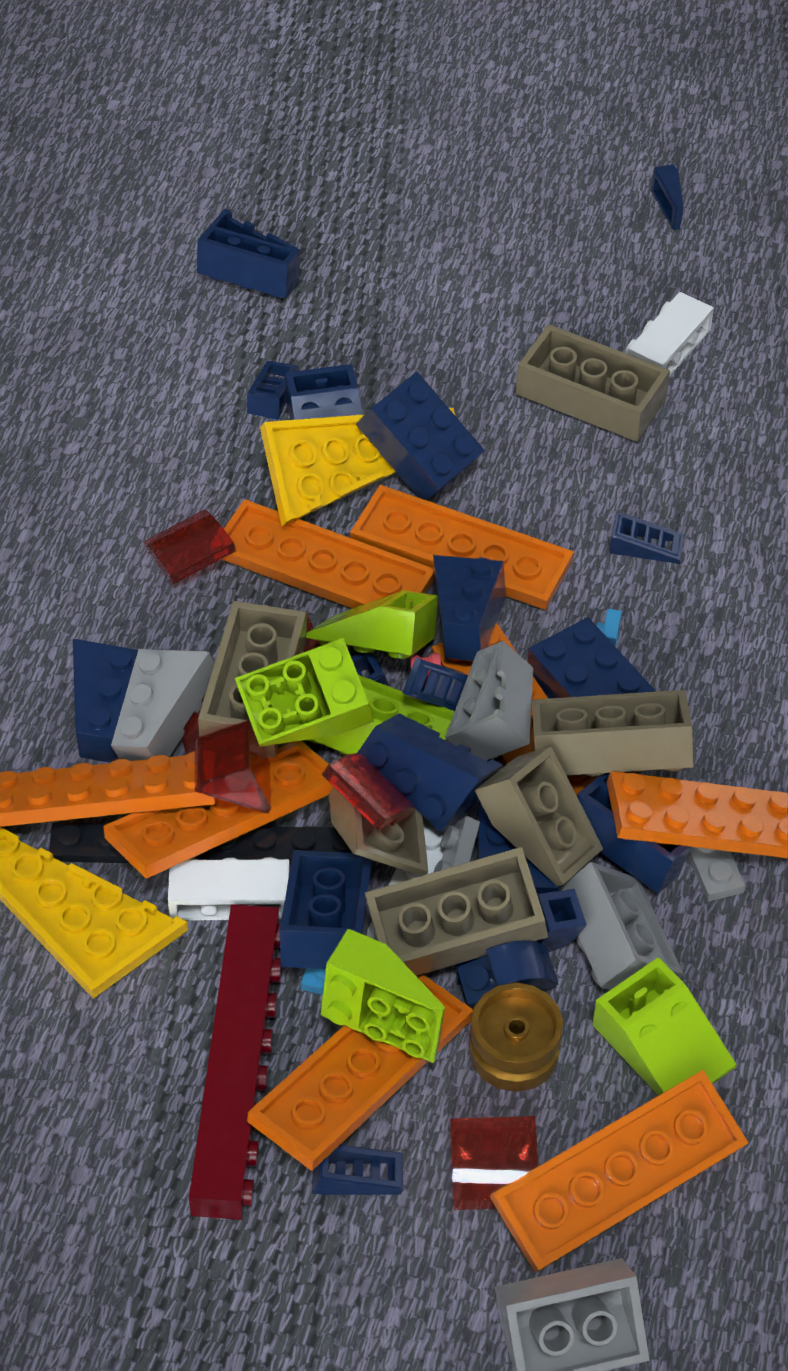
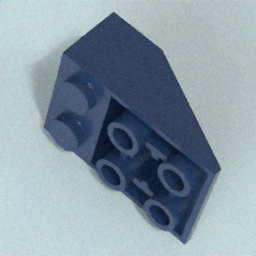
[285,364,363,420]

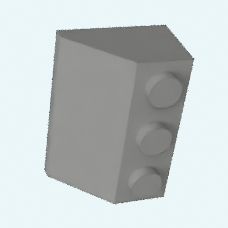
[559,862,684,990]
[495,1258,650,1371]

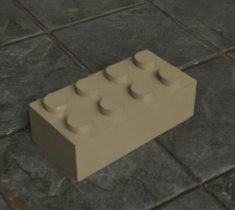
[516,324,670,442]
[198,601,307,758]
[532,690,694,777]
[365,847,548,976]

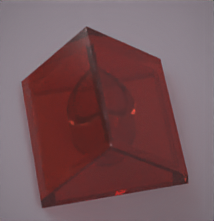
[195,720,271,814]

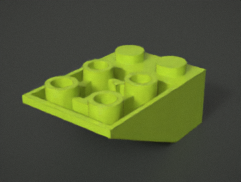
[306,590,438,659]
[235,638,374,747]
[320,929,445,1063]
[592,957,737,1096]

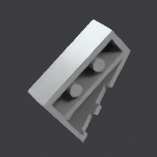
[445,641,533,761]
[111,649,215,761]

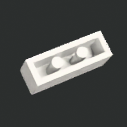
[625,292,714,376]
[168,857,290,920]

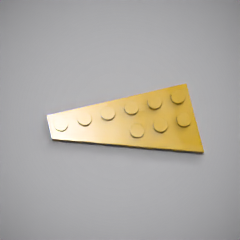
[260,408,455,526]
[0,827,188,999]

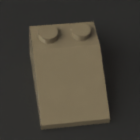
[475,746,603,886]
[329,764,428,876]

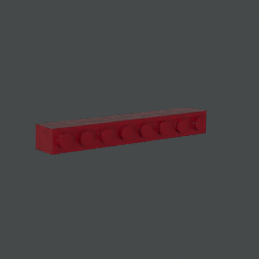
[189,904,282,1220]

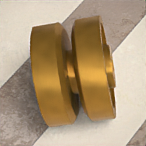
[469,983,563,1092]

